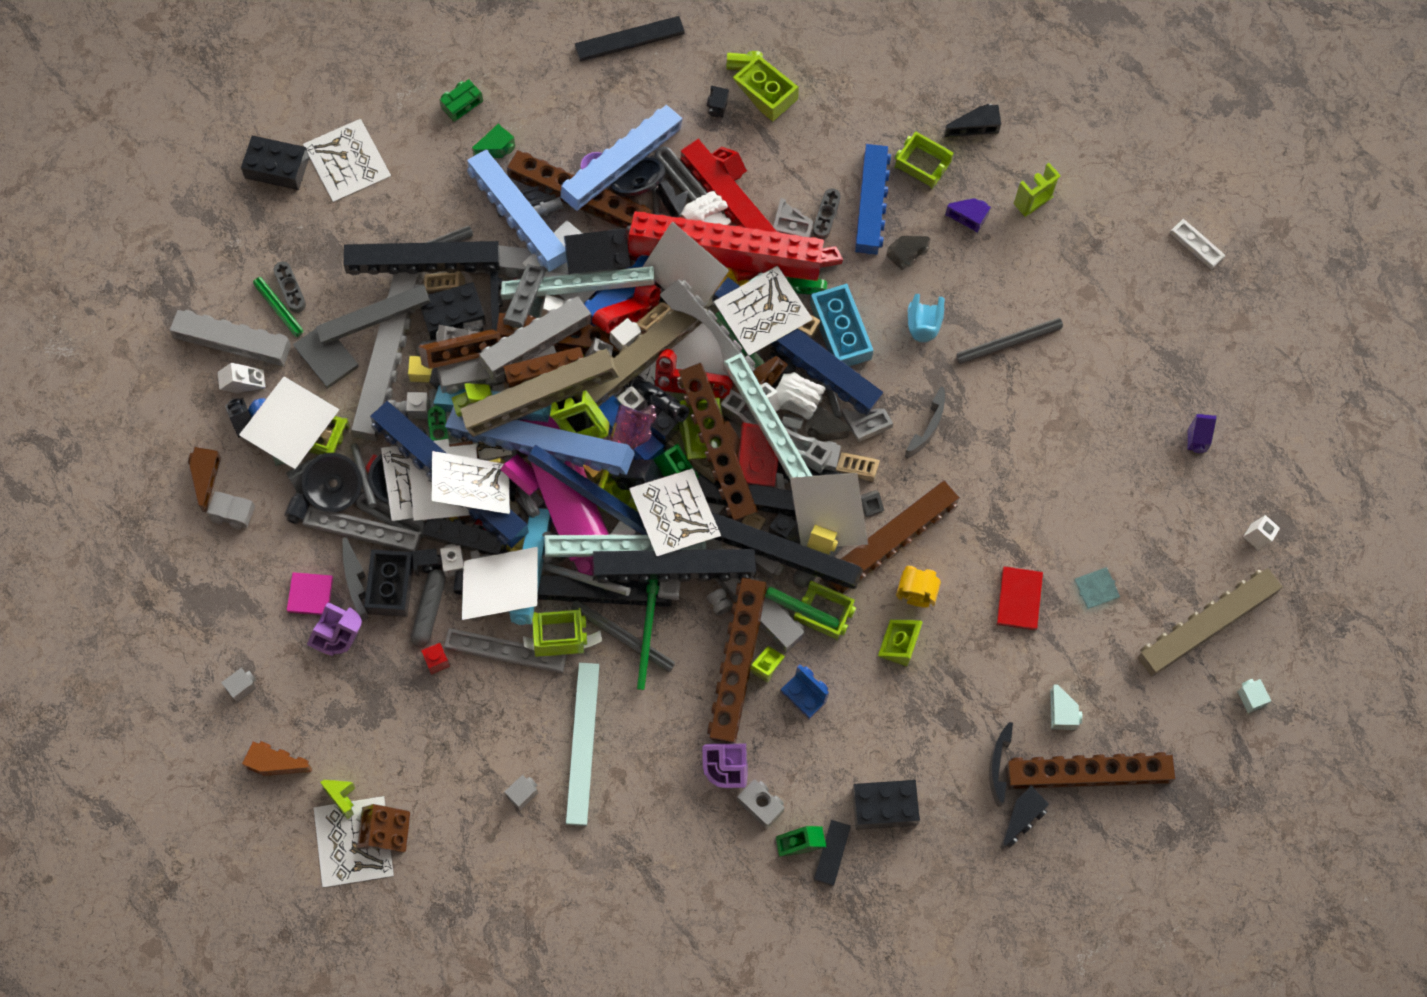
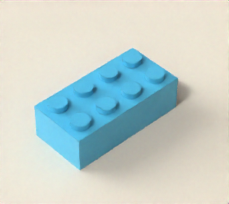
[810,284,874,366]

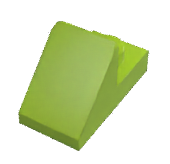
[452,383,492,417]
[750,646,785,683]
[320,780,355,819]

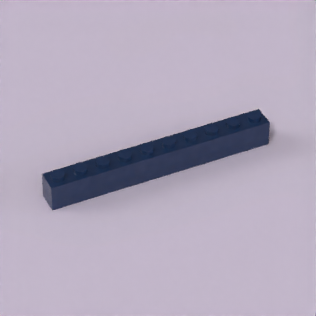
[712,277,883,416]
[370,401,529,548]

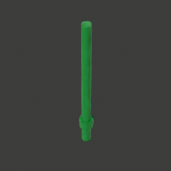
[637,580,659,690]

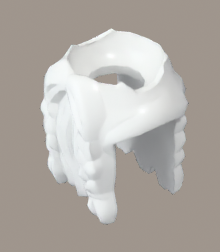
[679,191,731,225]
[775,372,826,420]

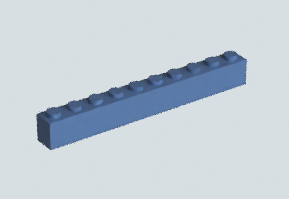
[445,406,635,475]

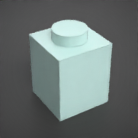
[1237,679,1271,713]

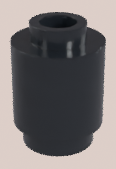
[284,493,310,524]

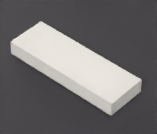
[1170,219,1225,270]

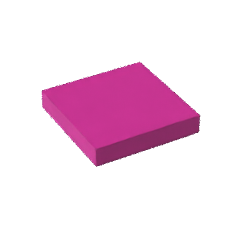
[500,454,540,496]
[287,572,333,615]

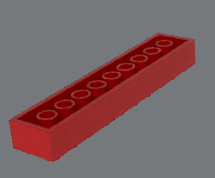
[628,211,824,281]

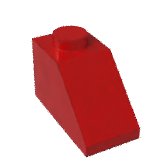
[711,146,747,181]

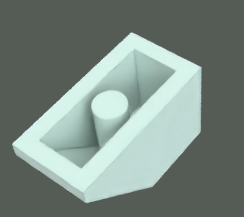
[1050,685,1082,730]

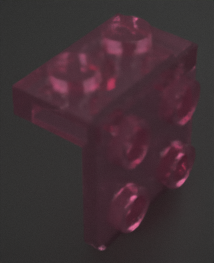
[610,404,656,450]

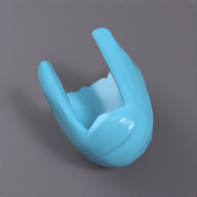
[907,294,945,343]

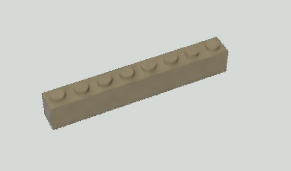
[574,310,702,407]
[461,349,619,437]
[1137,568,1283,677]

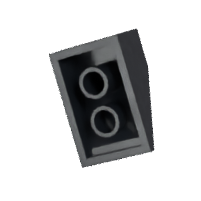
[564,229,630,275]

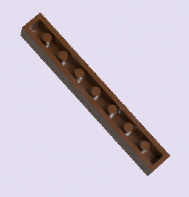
[821,480,960,595]

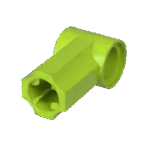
[726,51,763,70]

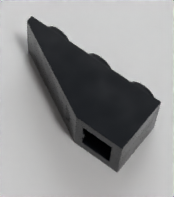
[1000,786,1049,850]

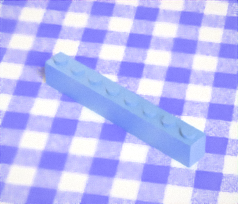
[561,105,683,211]
[467,150,567,272]

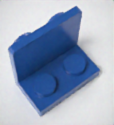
[781,664,829,719]

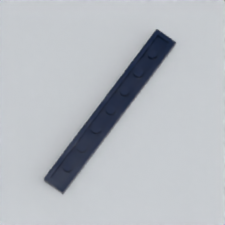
[527,444,648,535]

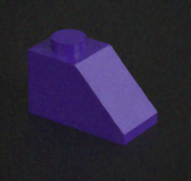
[945,198,991,233]
[1187,414,1216,453]

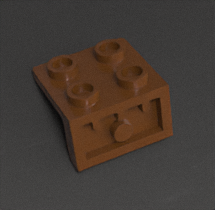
[357,804,410,853]

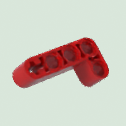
[592,285,661,333]
[655,349,733,399]

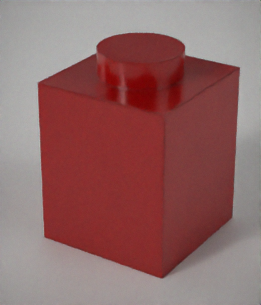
[421,643,450,675]

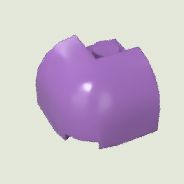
[307,602,362,656]
[702,743,748,788]

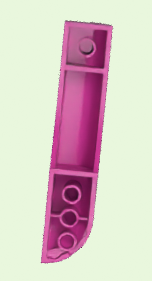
[519,416,609,576]

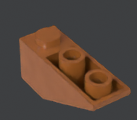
[242,741,312,776]

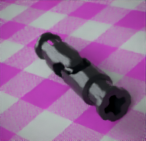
[629,375,690,422]

